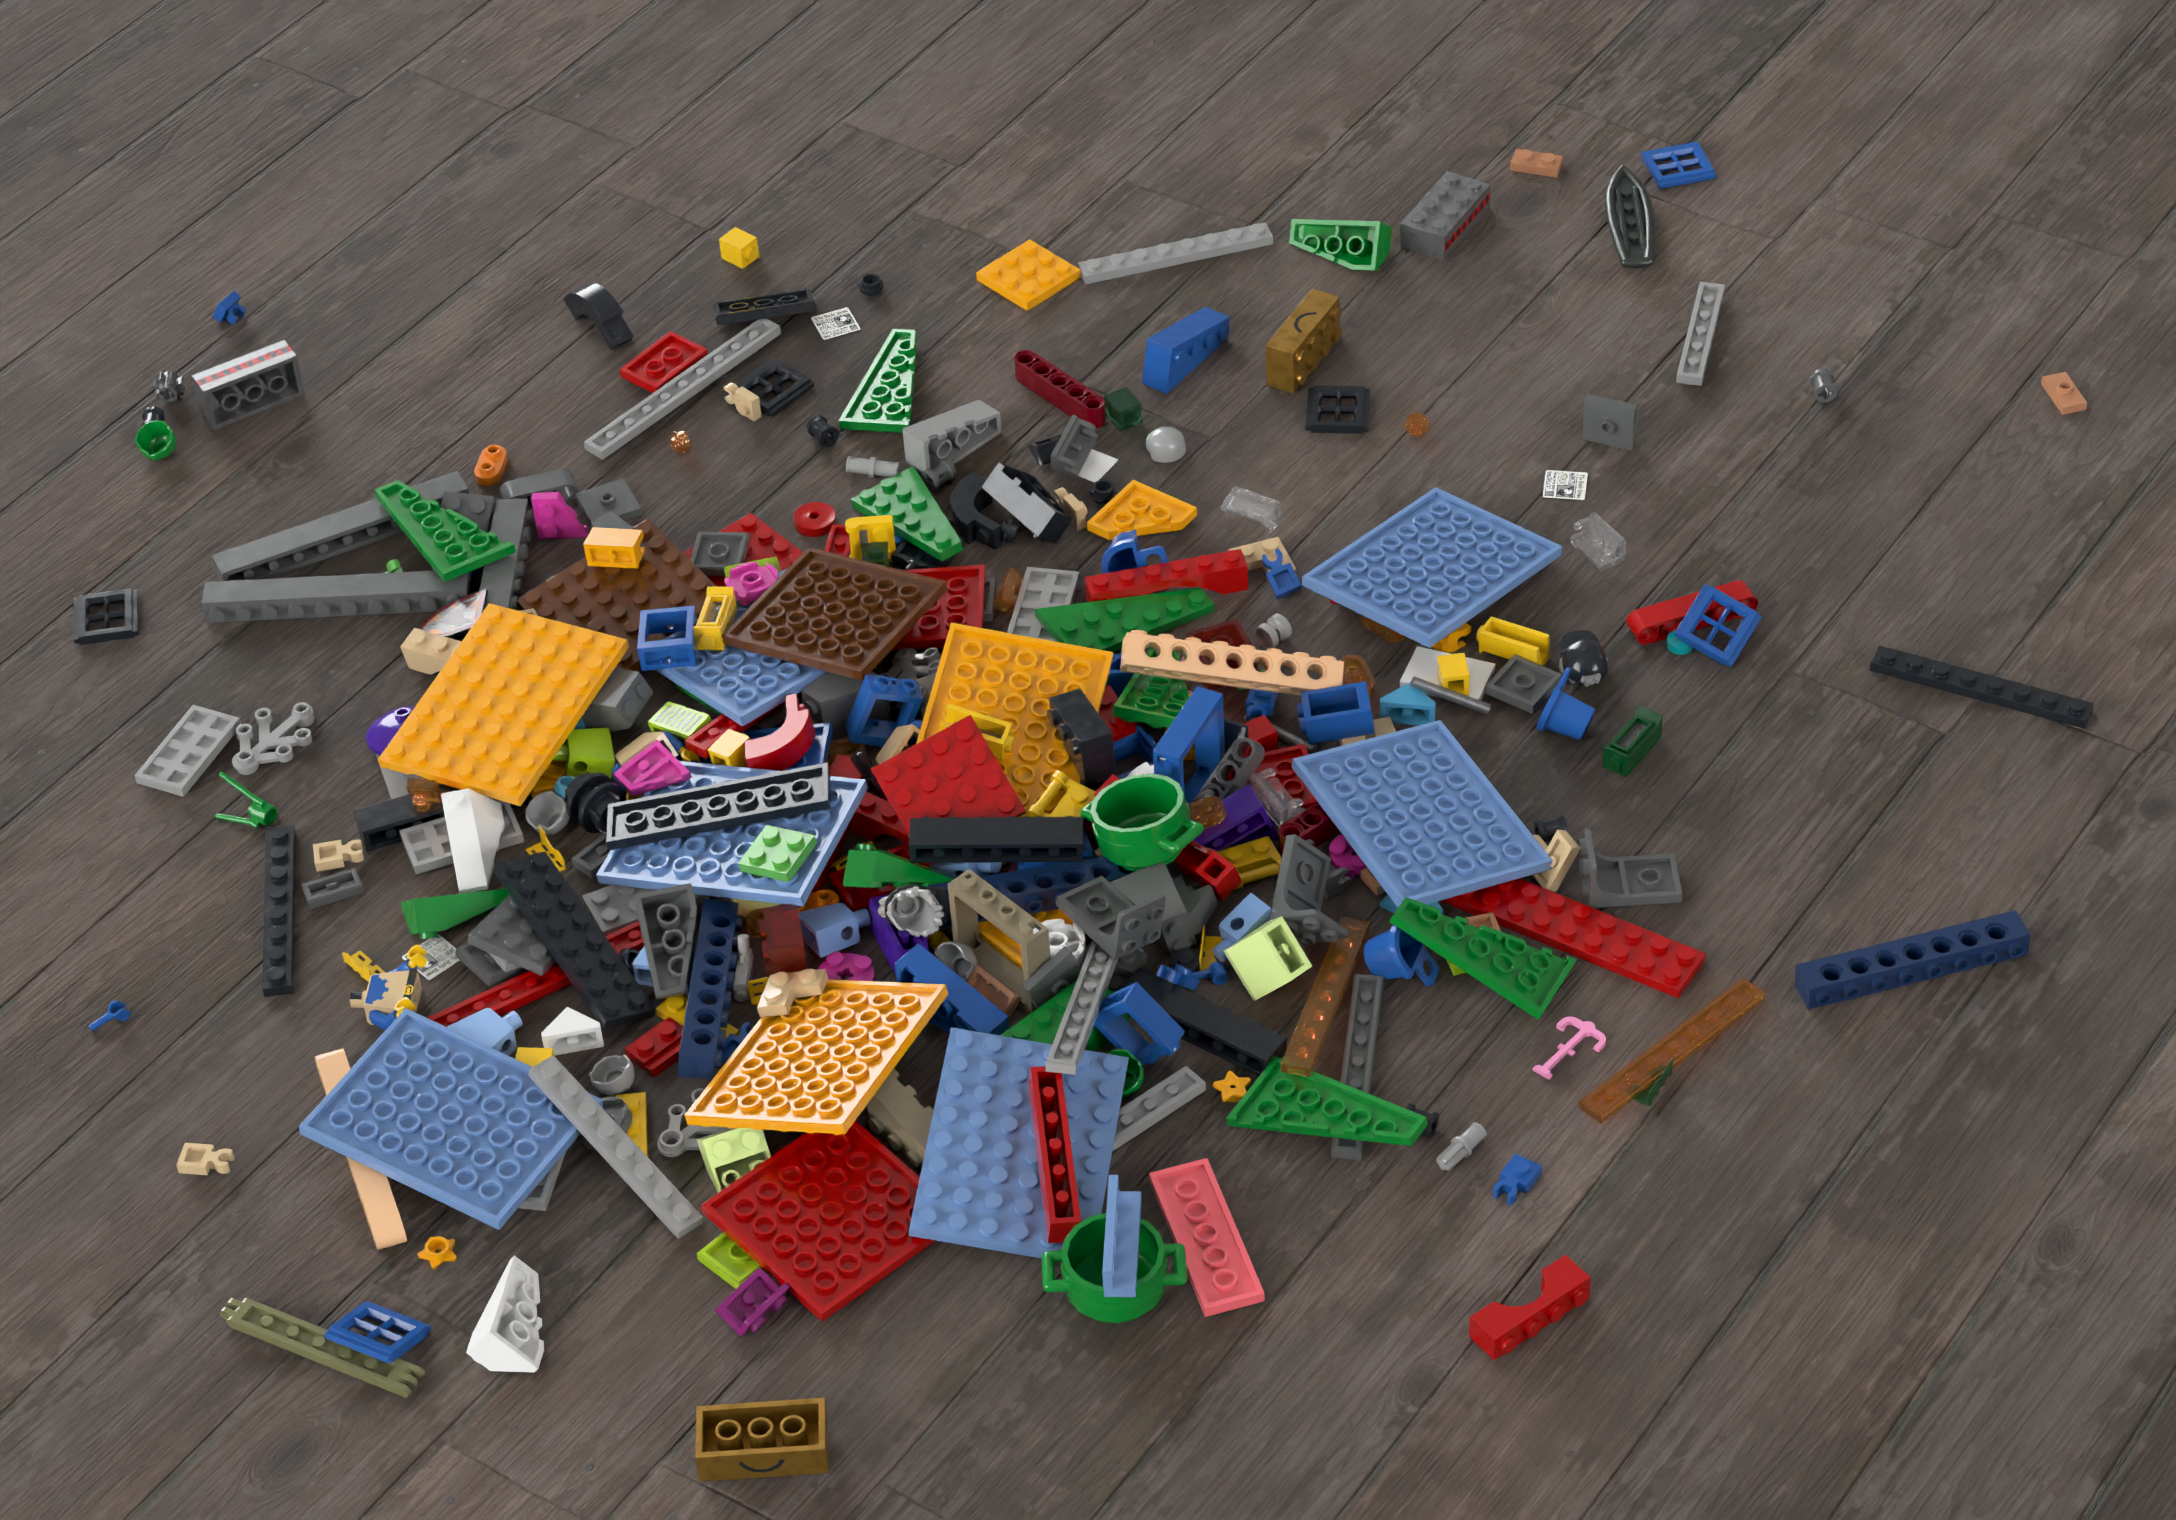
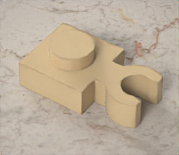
[723,382,762,421]
[1053,487,1088,531]
[313,839,364,872]
[176,1143,235,1175]

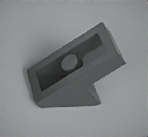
[1172,876,1218,935]

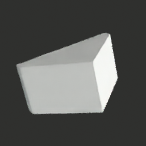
[541,1007,604,1056]

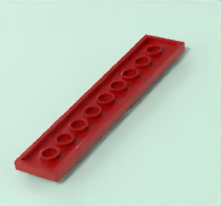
[1440,878,1706,998]

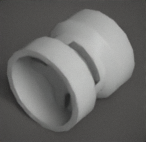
[1254,613,1292,650]

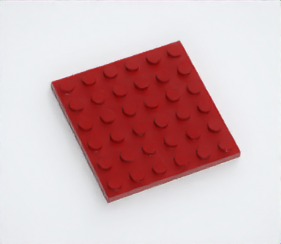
[701,1121,936,1322]

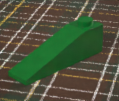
[1289,219,1393,271]
[843,843,956,888]
[401,889,510,939]

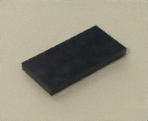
[713,289,816,325]

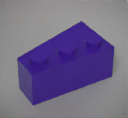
[1190,785,1279,852]
[869,894,928,976]

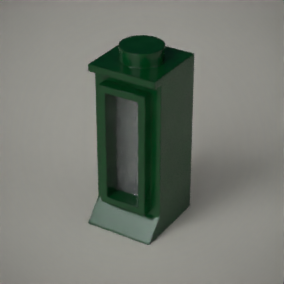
[1602,705,1663,777]

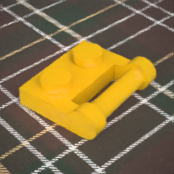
[845,515,896,563]
[1026,771,1096,821]
[1217,836,1282,890]

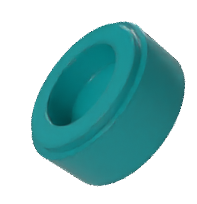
[1667,630,1694,655]

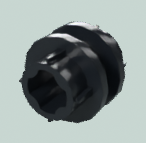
[565,772,626,834]

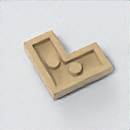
[1228,537,1296,573]
[1533,830,1580,893]
[757,969,828,1017]

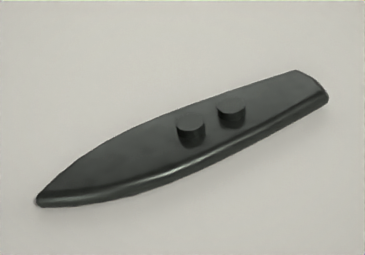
[1605,165,1654,268]

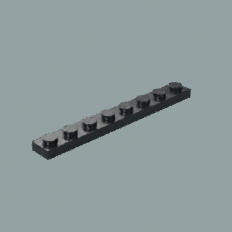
[1870,645,2094,729]
[262,825,296,997]

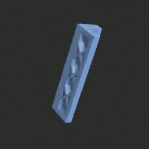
[1102,1175,1142,1297]

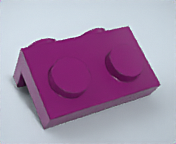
[715,1267,790,1337]

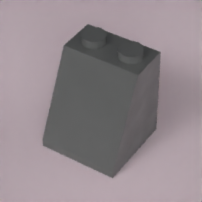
[581,667,654,732]
[801,671,892,741]
[1110,863,1198,955]

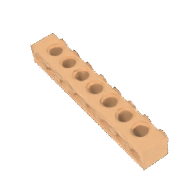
[1120,630,1344,696]

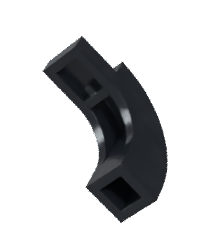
[563,283,634,350]
[951,471,1002,550]

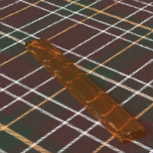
[1281,916,1370,1077]
[1579,978,1765,1124]

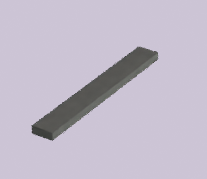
[1331,974,1384,1160]

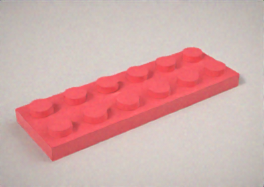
[1149,1158,1265,1317]

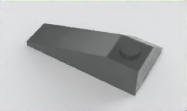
[634,883,697,999]

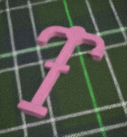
[1532,1017,1606,1080]

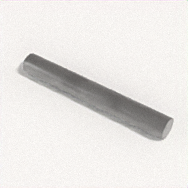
[1410,676,1491,714]
[1243,714,1317,754]

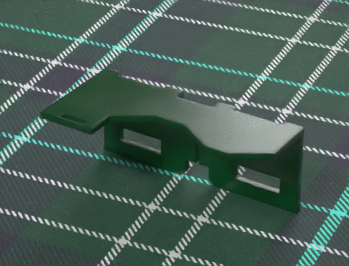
[1627,1059,1673,1107]

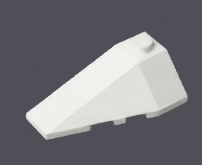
[441,788,505,894]
[466,1256,544,1372]

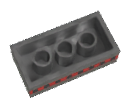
[1401,171,1490,261]
[192,340,305,431]

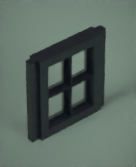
[736,359,815,417]
[1305,386,1370,434]
[73,588,139,645]

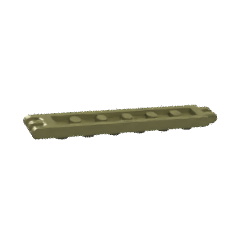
[219,1298,425,1398]

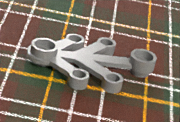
[879,647,941,709]
[232,702,315,775]
[657,1088,729,1157]

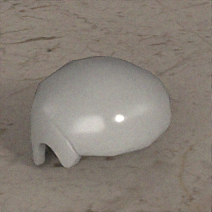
[1146,426,1186,463]
[525,791,570,835]
[934,941,977,982]
[589,1055,635,1096]

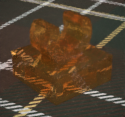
[406,778,442,812]

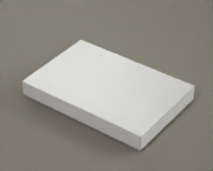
[1400,646,1495,700]

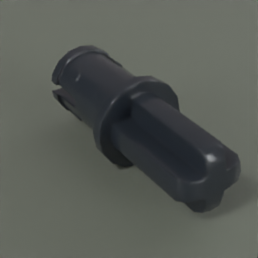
[851,750,887,800]

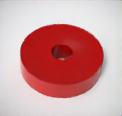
[793,502,836,537]

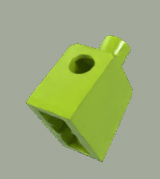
[553,728,615,779]

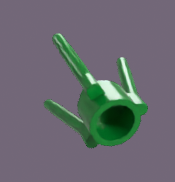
[215,772,278,829]

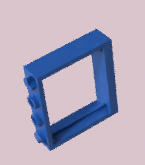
[1153,686,1225,818]

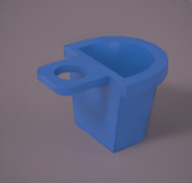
[1101,530,1168,574]
[1536,666,1595,740]
[1364,925,1439,987]

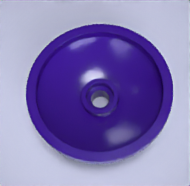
[366,706,415,756]

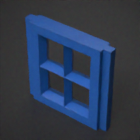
[1641,142,1716,189]
[1674,584,1762,667]
[325,1301,431,1363]

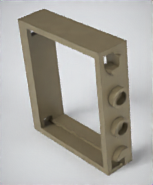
[948,869,1051,1014]

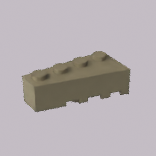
[867,1069,934,1169]

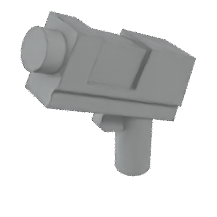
[733,934,754,1002]

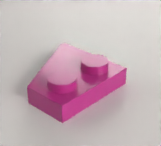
[532,492,589,539]
[614,740,692,796]

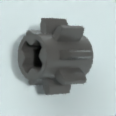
[153,371,185,402]

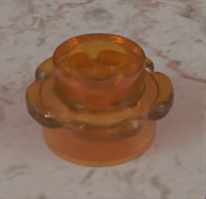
[1404,413,1430,436]
[669,430,692,454]

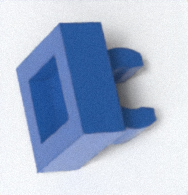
[213,290,246,325]

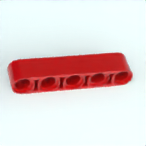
[1626,580,1758,645]

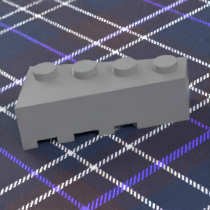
[903,400,1002,479]

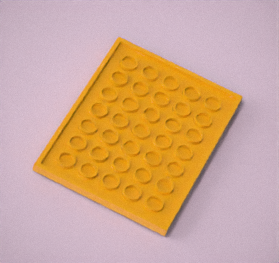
[378,603,629,806]
[916,623,1113,817]
[685,979,948,1135]

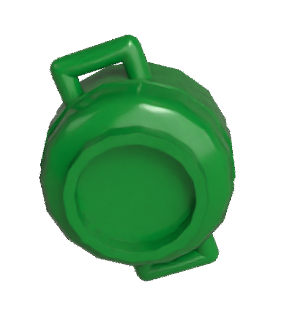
[1080,773,1204,871]
[1042,1213,1187,1323]

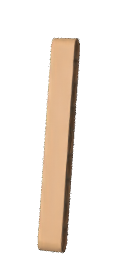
[315,1048,407,1251]

